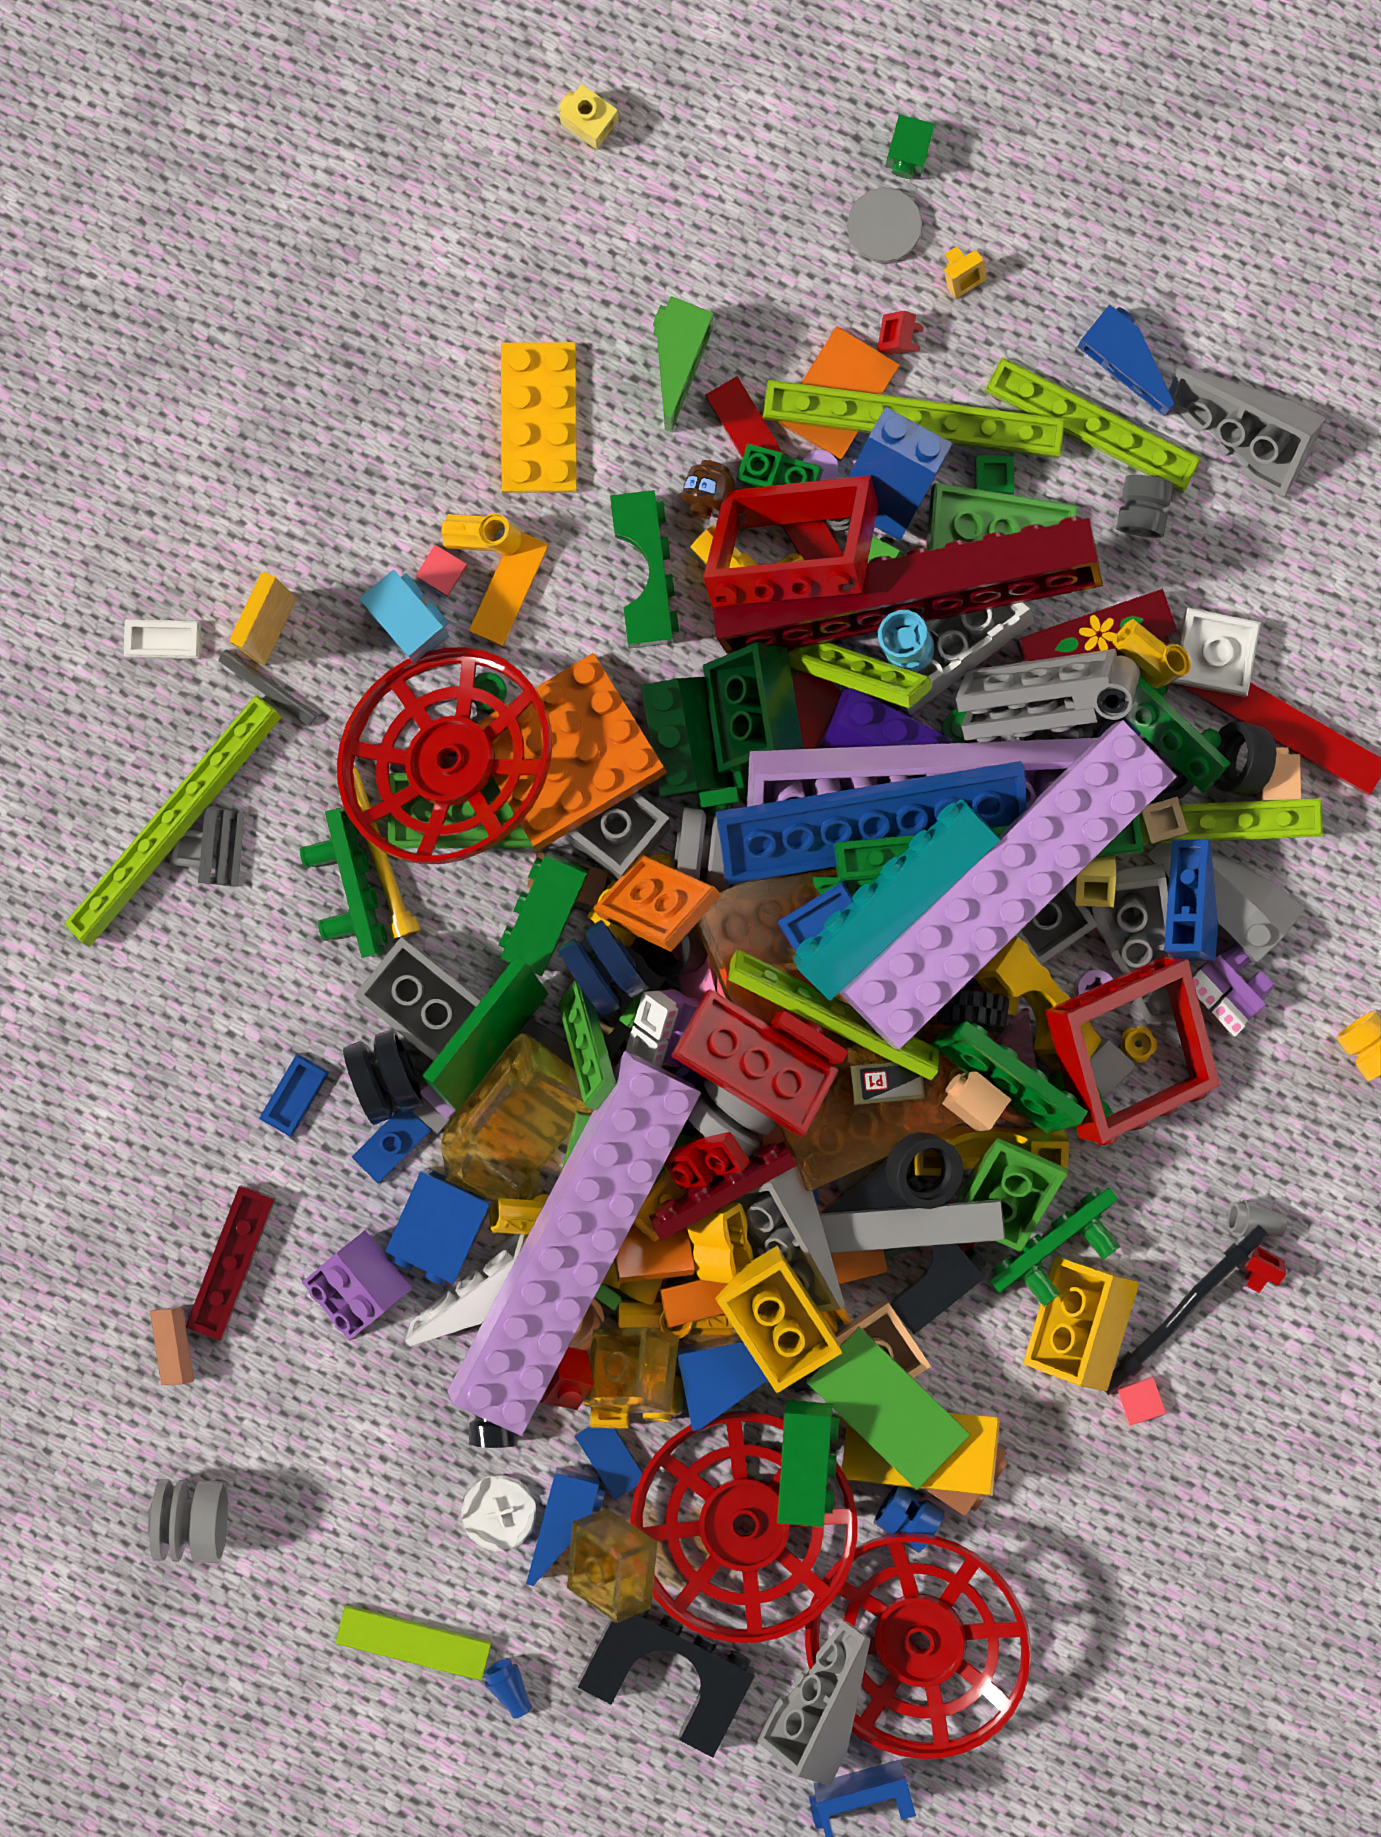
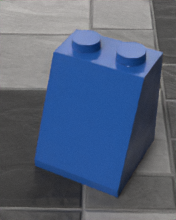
[848,407,953,541]
[385,1167,495,1286]
[677,1334,768,1431]

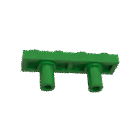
[1124,675,1231,793]
[300,808,387,958]
[990,1187,1121,1307]

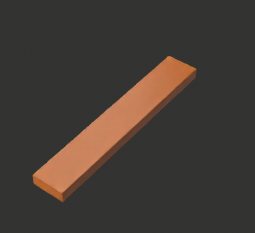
[659,1249,888,1328]

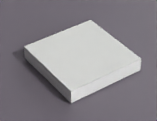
[1172,608,1261,697]

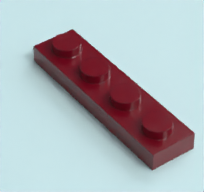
[649,1141,797,1241]
[186,1185,276,1341]

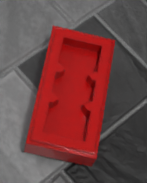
[768,1011,849,1065]

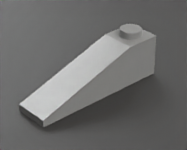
[1169,366,1327,497]
[1145,843,1304,963]
[756,1621,870,1786]

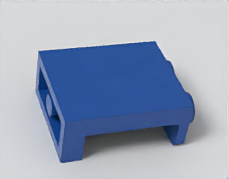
[809,1759,916,1837]

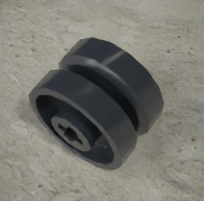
[343,1028,423,1125]

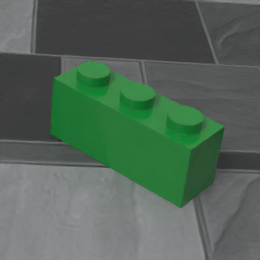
[498,851,590,977]
[777,1400,839,1527]

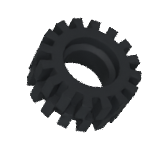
[937,990,1009,1031]

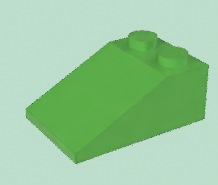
[653,296,713,433]
[956,1138,1069,1252]

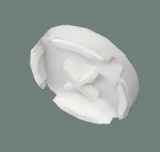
[461,1474,537,1551]

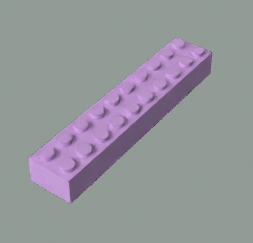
[839,720,1177,1049]
[747,738,1098,808]
[447,1051,701,1436]

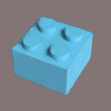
[359,569,449,664]

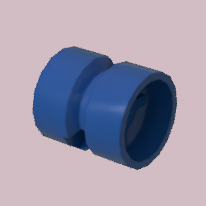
[874,1486,945,1553]

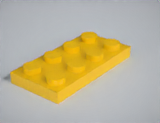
[501,342,577,493]

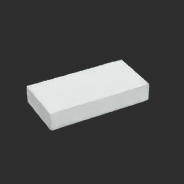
[124,619,201,659]

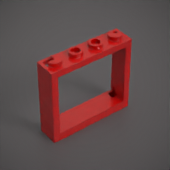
[703,475,879,607]
[1045,956,1221,1145]

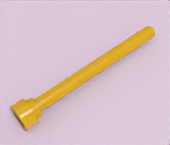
[353,767,421,940]

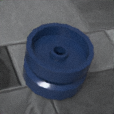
[557,919,649,1018]

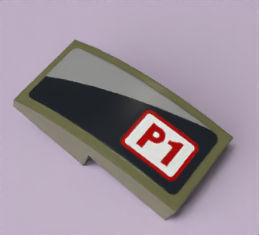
[851,1062,925,1105]

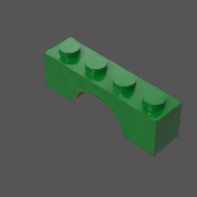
[610,490,679,649]

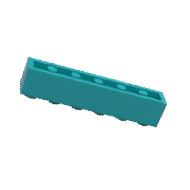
[793,798,1000,1001]

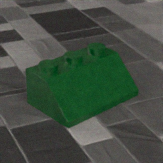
[703,642,803,773]
[641,677,734,799]

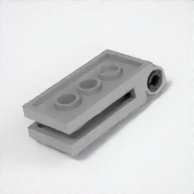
[956,649,1139,742]

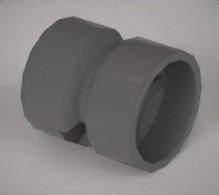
[1116,475,1173,538]

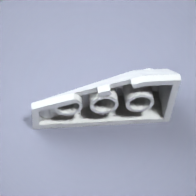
[405,1234,528,1346]

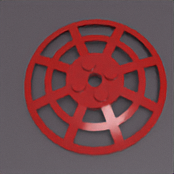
[337,647,552,864]
[630,1411,858,1643]
[805,1533,1032,1759]

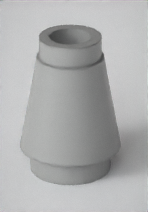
[1227,1200,1287,1237]

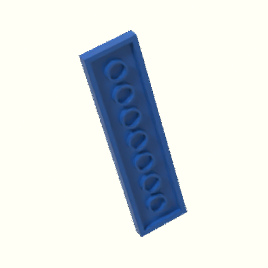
[716,761,1027,885]

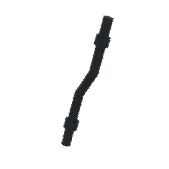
[1105,1224,1269,1395]

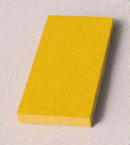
[229,571,297,665]
[842,1413,1000,1496]

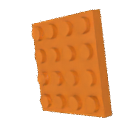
[476,653,667,851]

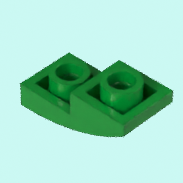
[736,443,823,488]

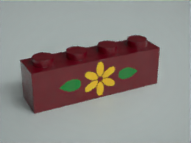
[1017,588,1178,662]

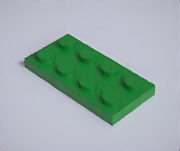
[930,1021,1088,1134]

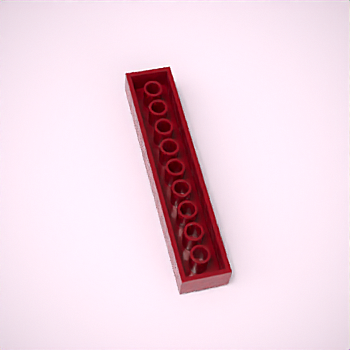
[712,516,1103,654]

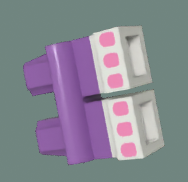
[1192,946,1275,1037]
[626,989,700,1068]

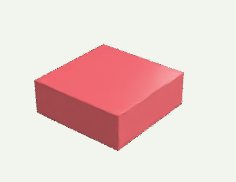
[416,545,468,597]
[1117,1376,1166,1426]

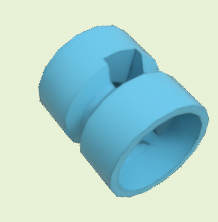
[878,610,935,672]

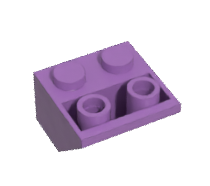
[302,1230,413,1340]

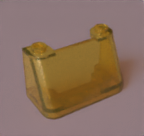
[441,1033,594,1201]

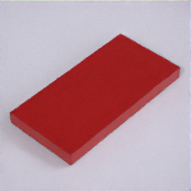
[671,988,839,1137]

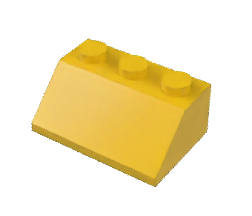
[716,1245,842,1393]
[1023,1256,1140,1391]

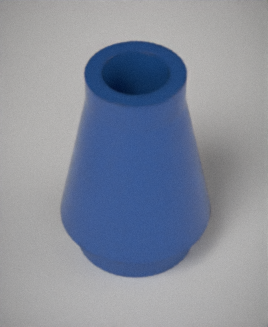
[484,1658,532,1719]

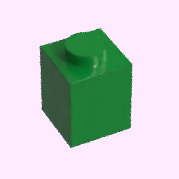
[885,114,935,179]

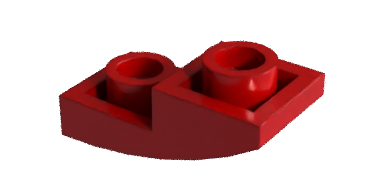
[664,1132,750,1189]

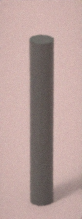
[218,649,318,727]

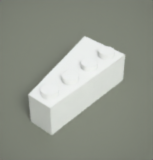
[896,603,1035,715]

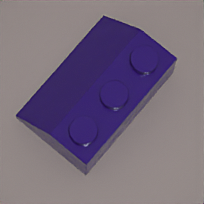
[815,688,952,749]

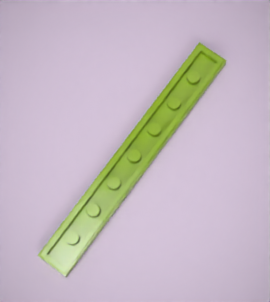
[763,380,1066,459]
[64,694,283,948]

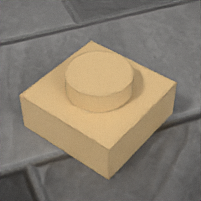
[1141,797,1188,844]

